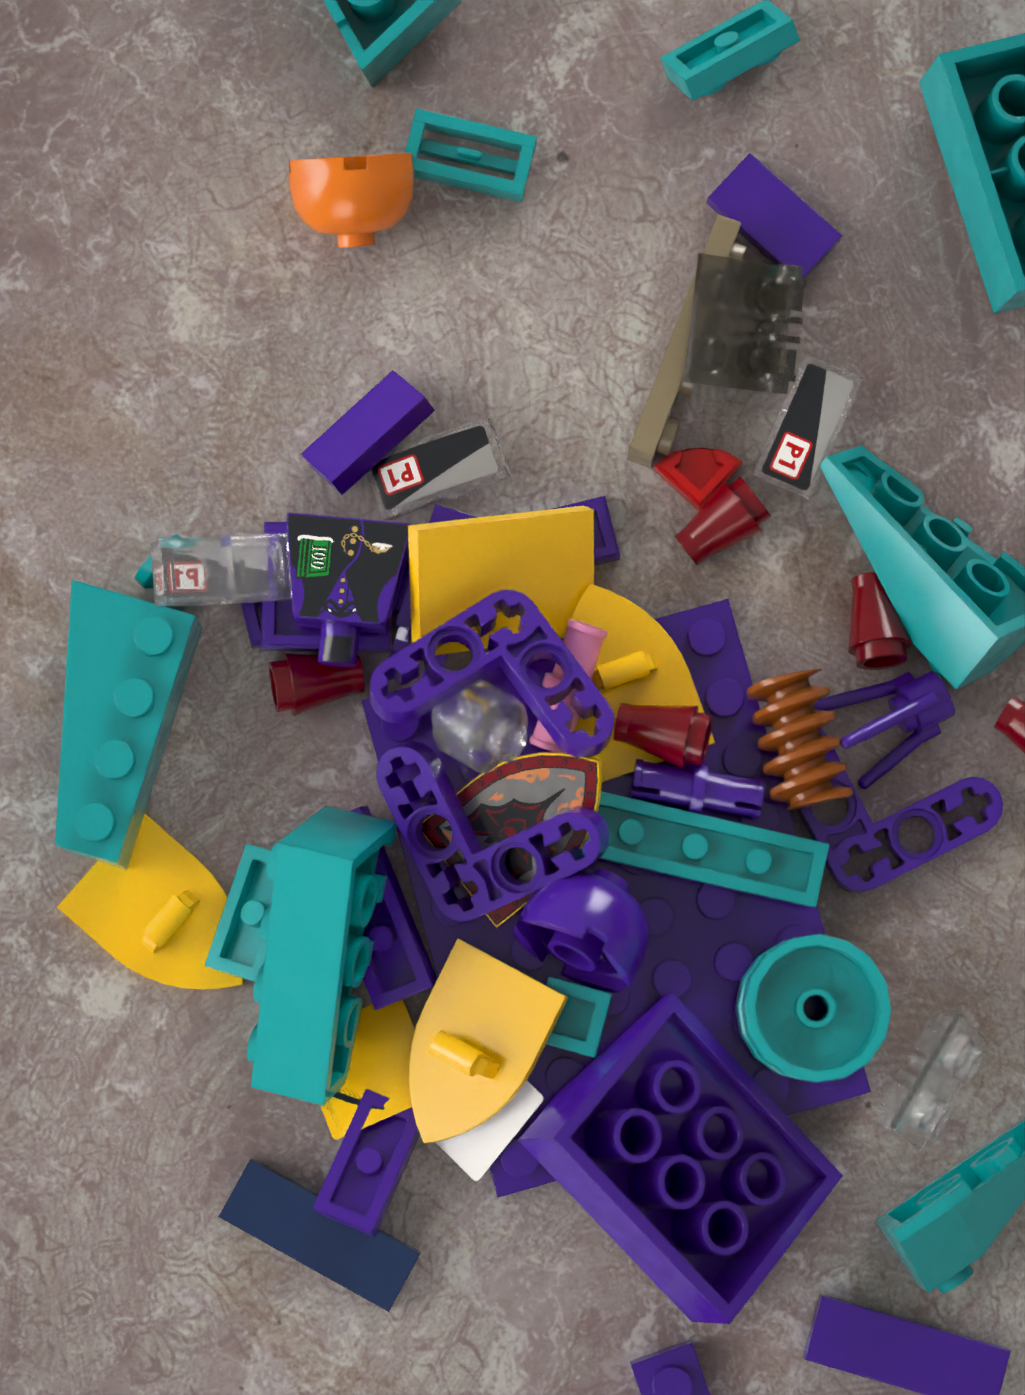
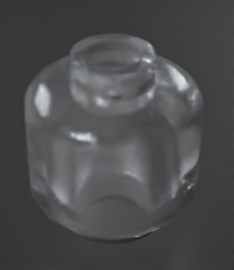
[432,679,528,773]

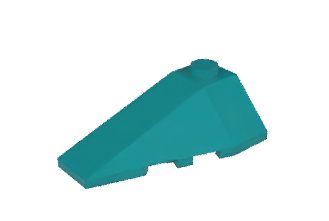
[820,445,1025,689]
[875,1119,1025,1293]

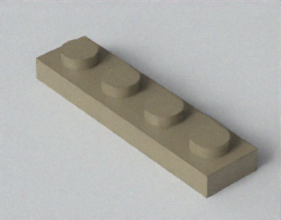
[627,214,747,468]

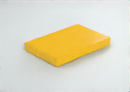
[408,506,594,655]

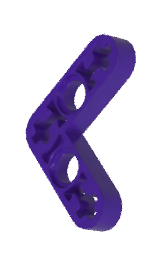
[370,590,614,757]
[773,728,1003,893]
[376,741,610,922]

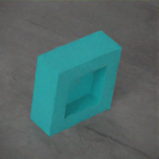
[546,977,613,1058]

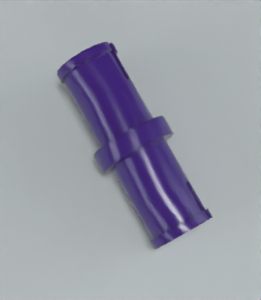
[630,759,765,820]

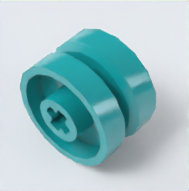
[735,934,891,1082]

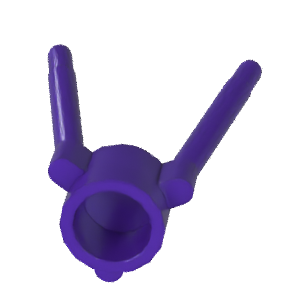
[814,671,955,789]

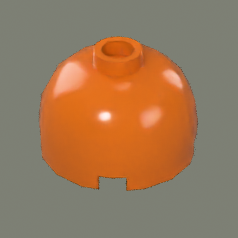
[288,153,415,247]

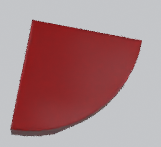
[653,448,743,511]

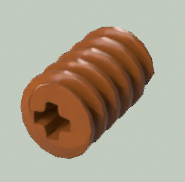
[746,669,853,810]

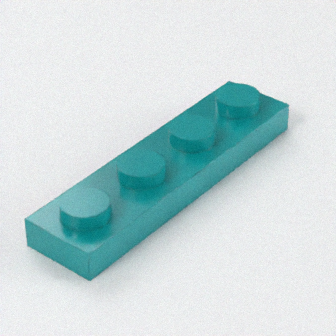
[582,792,830,908]

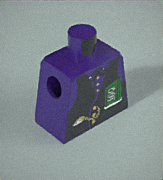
[286,512,411,667]

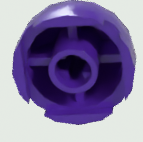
[513,869,649,993]

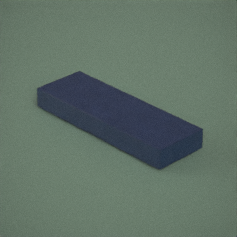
[218,1158,421,1312]

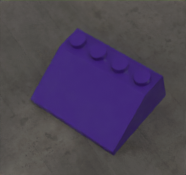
[518,993,843,1324]

